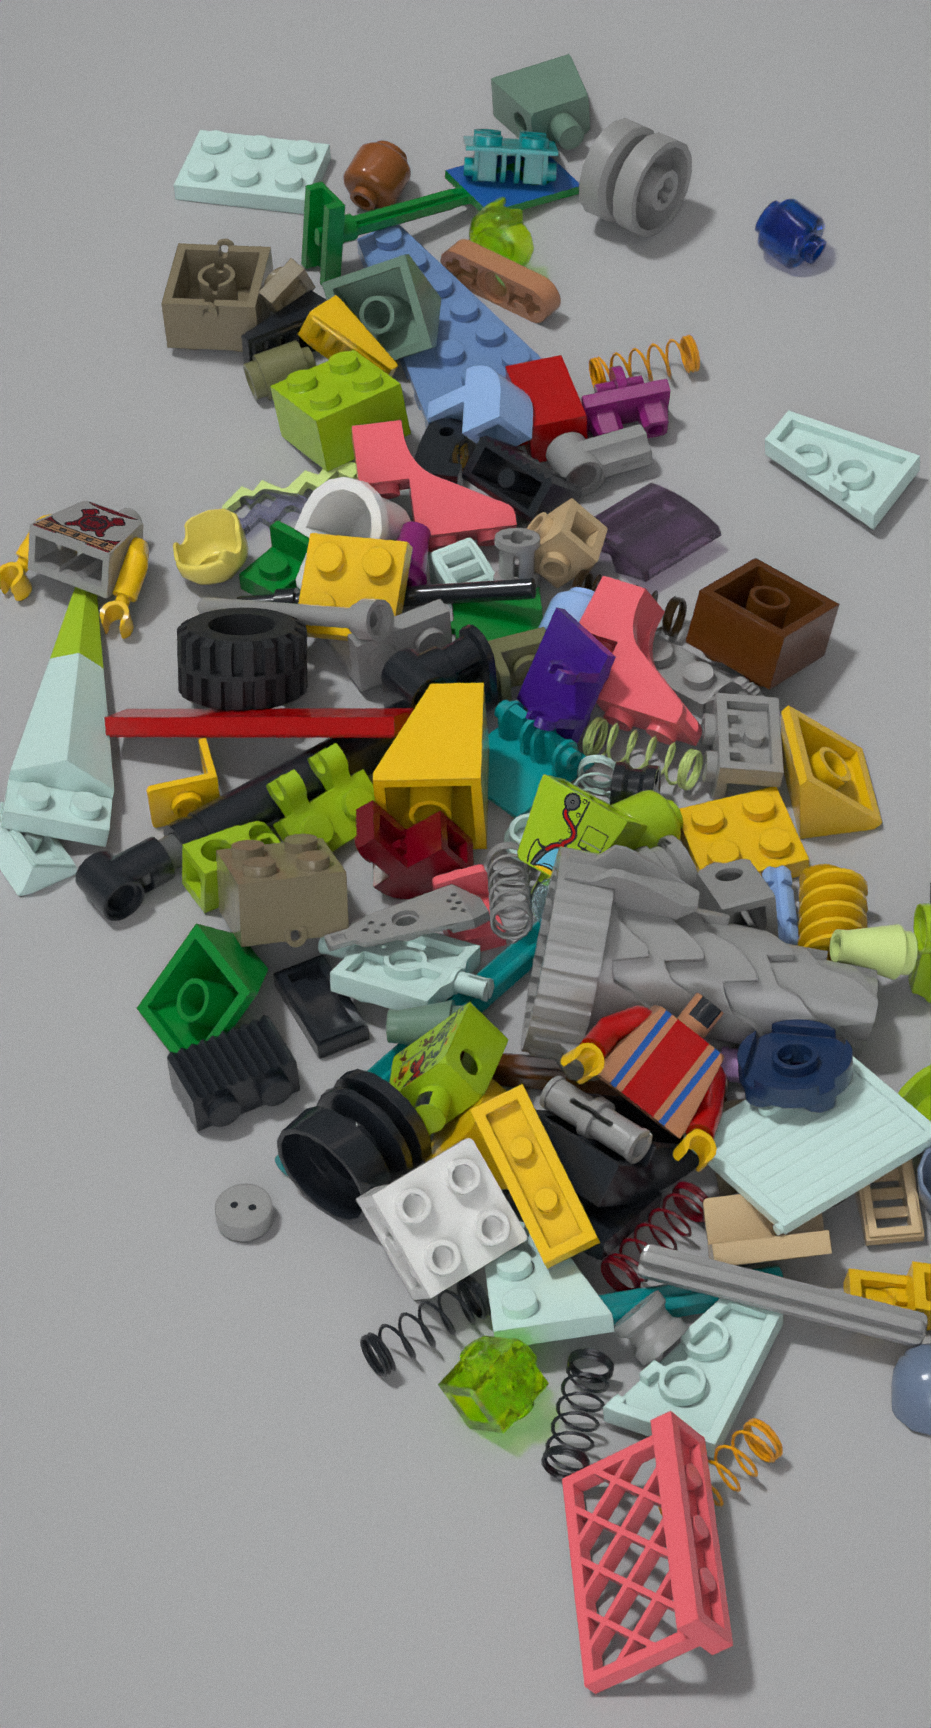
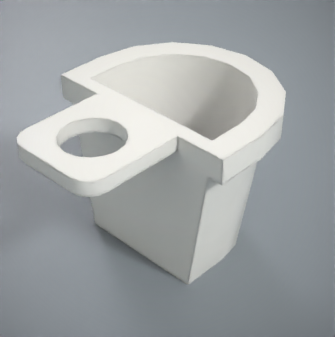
[294,477,411,590]

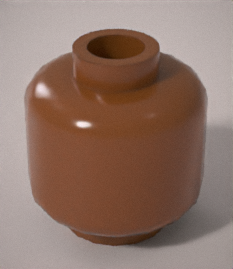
[343,140,411,211]

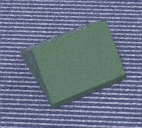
[322,254,441,360]

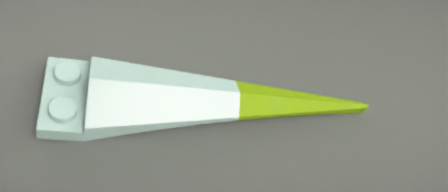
[1,587,114,847]

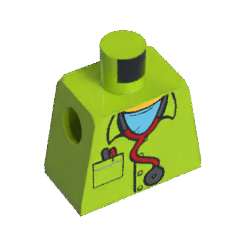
[517,774,648,909]

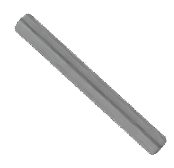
[638,1244,928,1347]

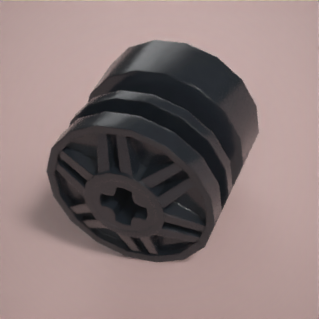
[277,1069,432,1225]

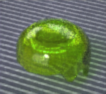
[468,197,535,266]

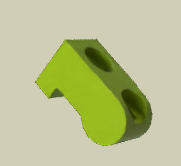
[182,821,281,913]

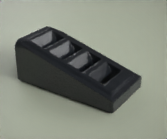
[241,290,327,363]

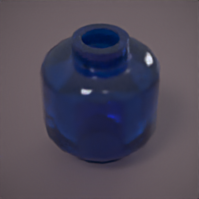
[755,198,827,269]

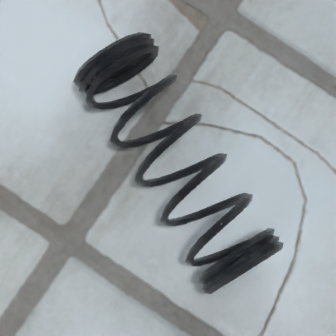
[360,1275,491,1377]
[541,1348,614,1480]

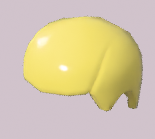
[173,509,249,585]

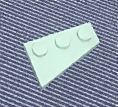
[765,410,920,530]
[485,1221,615,1350]
[603,1298,783,1458]

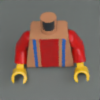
[560,993,726,1172]

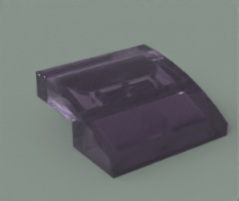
[594,483,722,582]

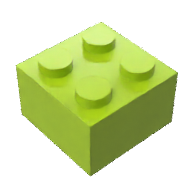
[270,350,411,472]

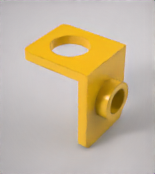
[146,738,220,828]

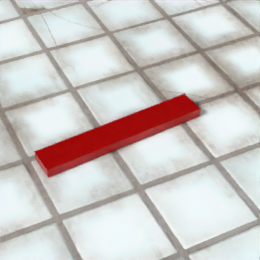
[104,708,414,738]

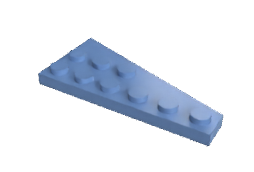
[357,225,542,428]

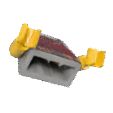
[0,501,149,639]

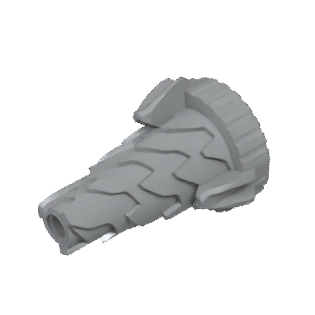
[521,845,879,1081]

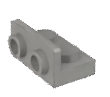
[700,693,784,801]

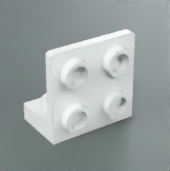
[356,1138,527,1300]

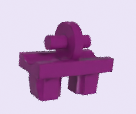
[581,365,671,439]

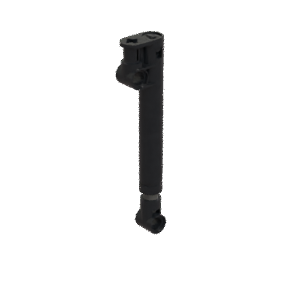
[75,624,498,921]

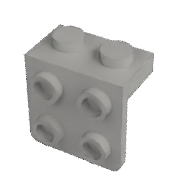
[324,599,452,692]

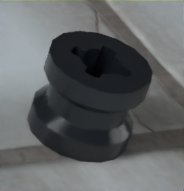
[610,762,661,805]

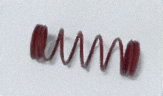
[600,1181,708,1292]

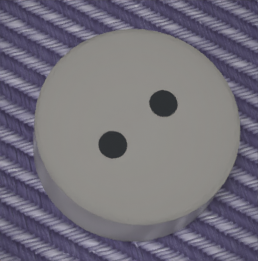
[215,1184,274,1241]

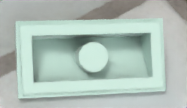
[0,802,78,896]

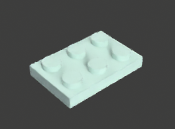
[174,130,331,214]

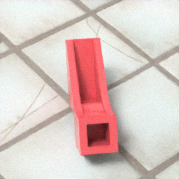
[352,420,517,552]
[579,576,702,746]

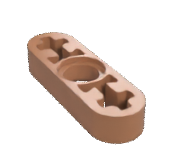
[440,239,561,323]

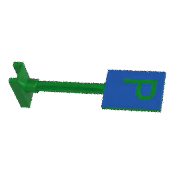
[301,155,579,285]

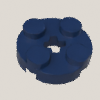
[737,1019,853,1113]

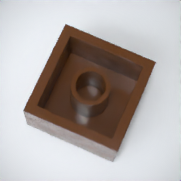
[685,558,840,690]

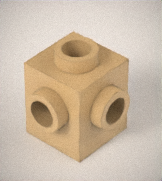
[527,498,608,589]

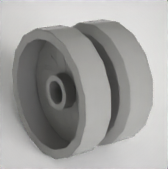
[579,118,692,238]

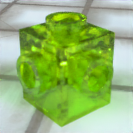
[438,1335,549,1434]

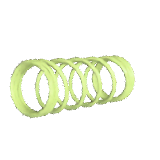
[582,717,703,790]

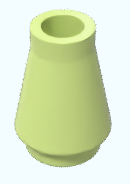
[830,924,918,980]

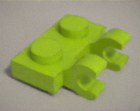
[266,743,375,852]

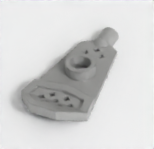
[324,884,490,952]

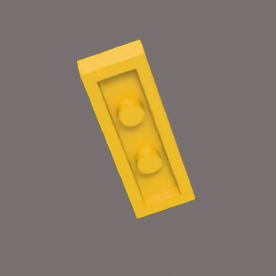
[470,1084,600,1269]

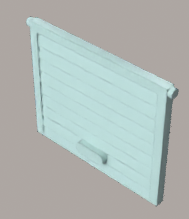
[684,1056,931,1235]

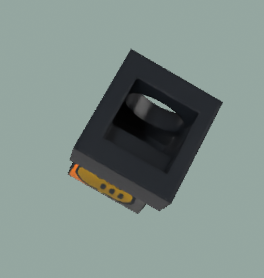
[414,418,470,486]

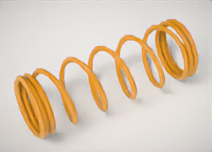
[589,334,700,388]
[658,1418,783,1515]

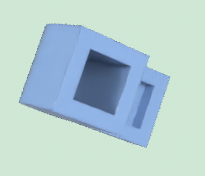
[428,365,533,446]

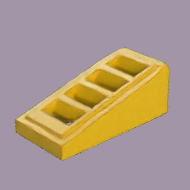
[298,295,398,377]

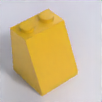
[373,683,489,849]

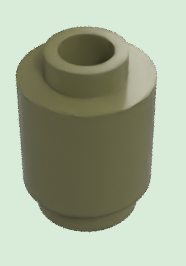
[243,340,316,401]

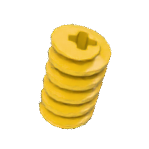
[798,864,868,961]

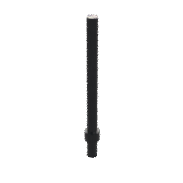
[237,578,536,607]

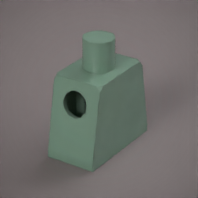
[491,54,590,150]

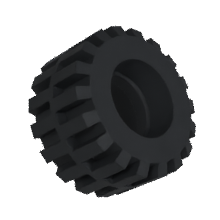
[177,608,308,711]

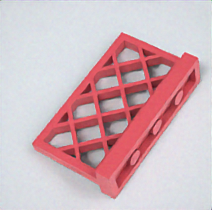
[562,1411,733,1694]

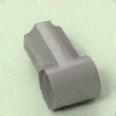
[546,424,652,497]

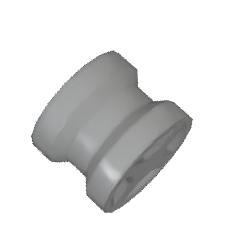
[614,1291,689,1365]

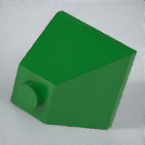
[137,923,268,1053]

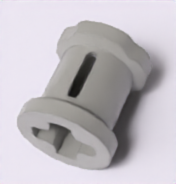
[493,528,540,588]

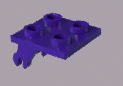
[516,607,616,744]

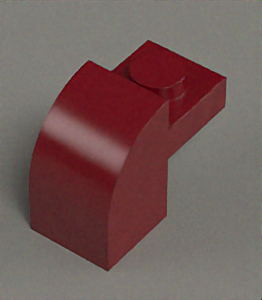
[354,800,474,900]

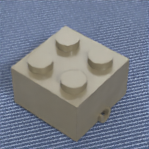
[161,238,274,352]
[216,834,349,947]

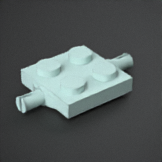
[318,933,494,1010]

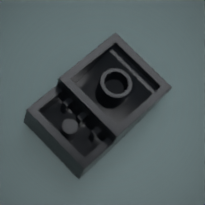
[536,1093,699,1207]

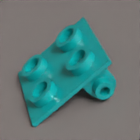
[463,129,559,186]
[488,700,594,819]

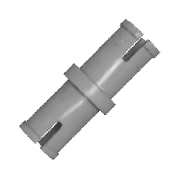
[539,1076,653,1164]

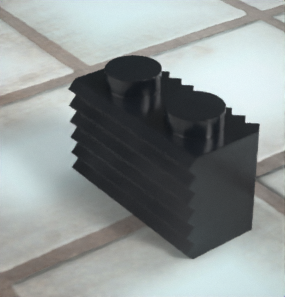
[462,436,582,522]
[167,1015,300,1132]

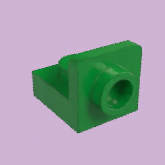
[239,520,309,595]

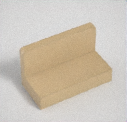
[702,1194,832,1266]

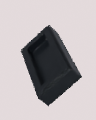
[273,954,370,1059]

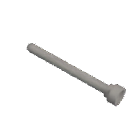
[197,597,394,641]

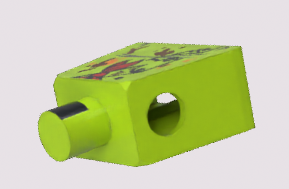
[389,1002,509,1135]

